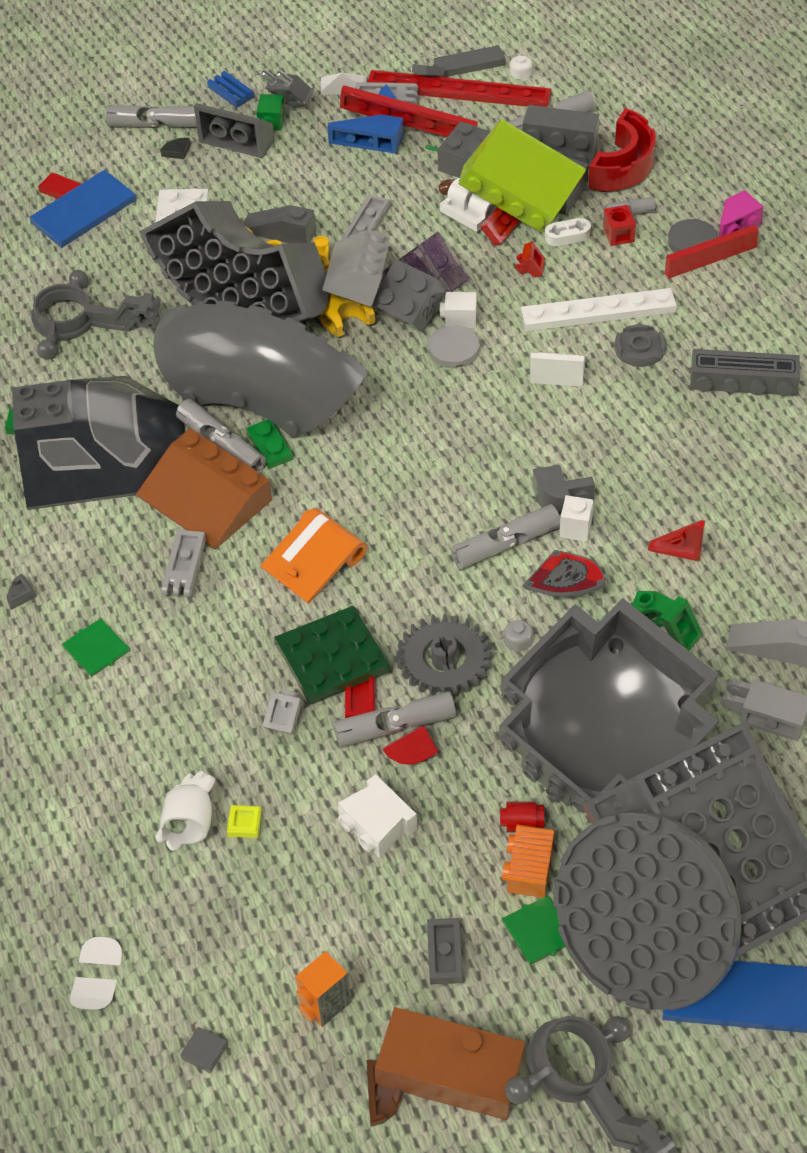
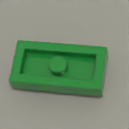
[246,419,293,469]

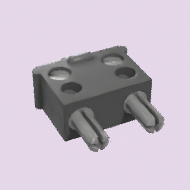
[261,69,314,106]

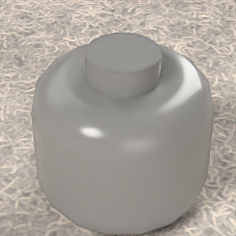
[504,620,533,651]

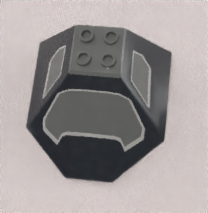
[12,376,184,510]

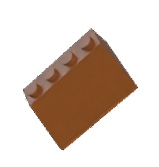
[136,428,272,550]

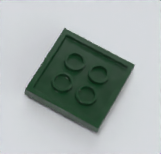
[274,606,390,704]

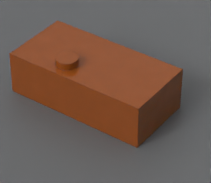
[375,1007,525,1120]

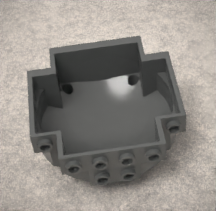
[499,598,719,813]

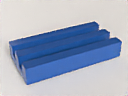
[207,71,254,108]

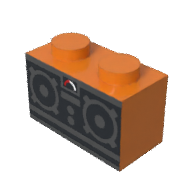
[295,951,352,1027]

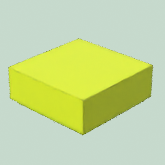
[226,805,262,838]

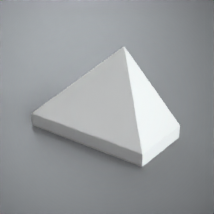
[321,73,367,95]

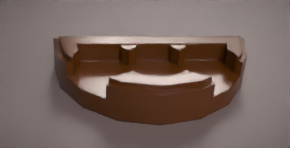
[366,1060,402,1127]

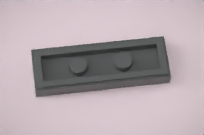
[434,45,506,77]

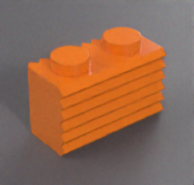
[502,824,555,898]

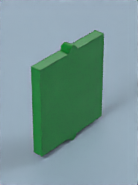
[62,618,130,677]
[502,895,565,965]

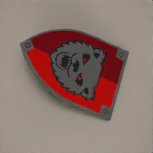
[522,550,606,599]

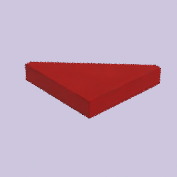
[648,520,705,561]

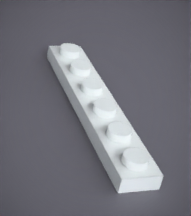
[521,288,677,331]

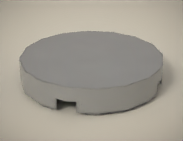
[428,325,479,368]

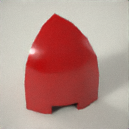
[382,726,438,765]

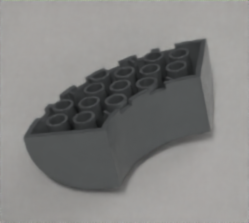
[139,201,328,322]
[154,301,368,438]

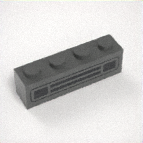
[690,349,800,396]

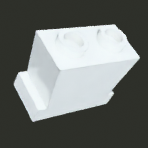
[338,774,417,858]

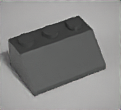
[194,103,274,158]

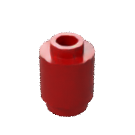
[500,801,544,833]

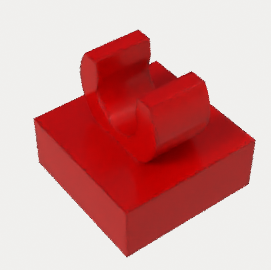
[515,241,545,278]

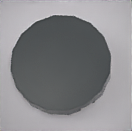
[668,219,718,252]
[614,324,667,367]

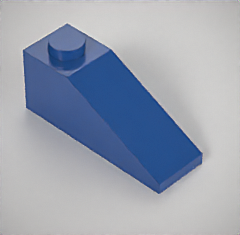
[327,115,404,154]

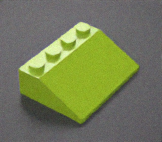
[458,118,586,232]

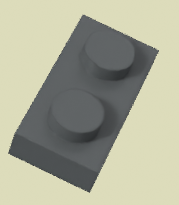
[427,918,463,985]

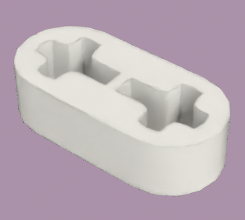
[545,218,591,246]

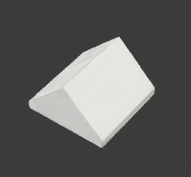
[530,352,586,387]

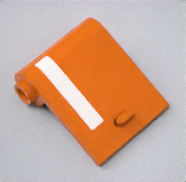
[260,508,367,604]

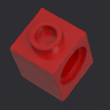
[603,205,636,246]

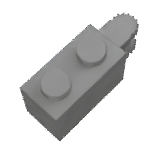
[720,679,807,742]

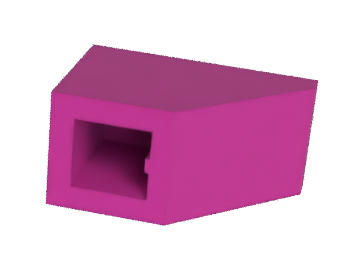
[719,190,763,237]

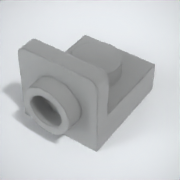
[262,689,305,735]

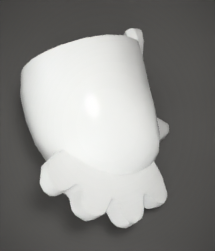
[156,771,215,851]

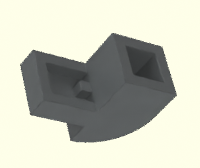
[533,465,595,515]

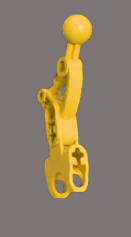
[245,226,375,337]

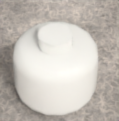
[510,56,532,79]

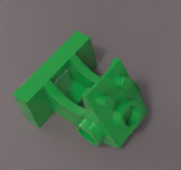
[630,591,703,651]

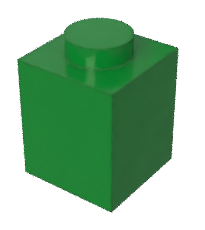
[256,94,285,131]

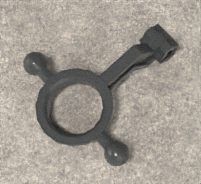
[31,270,161,360]
[504,1016,675,1153]

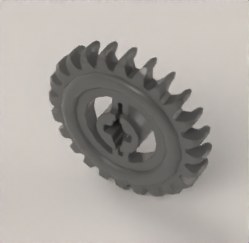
[396,613,493,696]

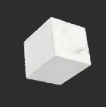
[440,292,477,328]
[560,495,593,541]

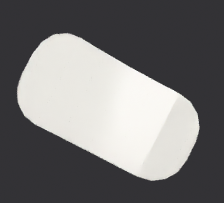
[70,937,122,1010]

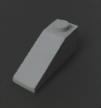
[726,619,807,667]

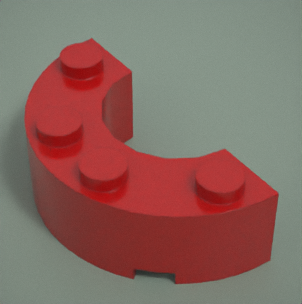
[588,108,656,192]

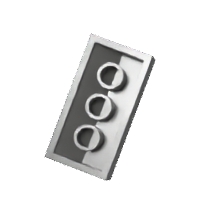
[322,230,390,307]

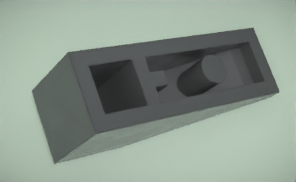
[243,205,316,243]

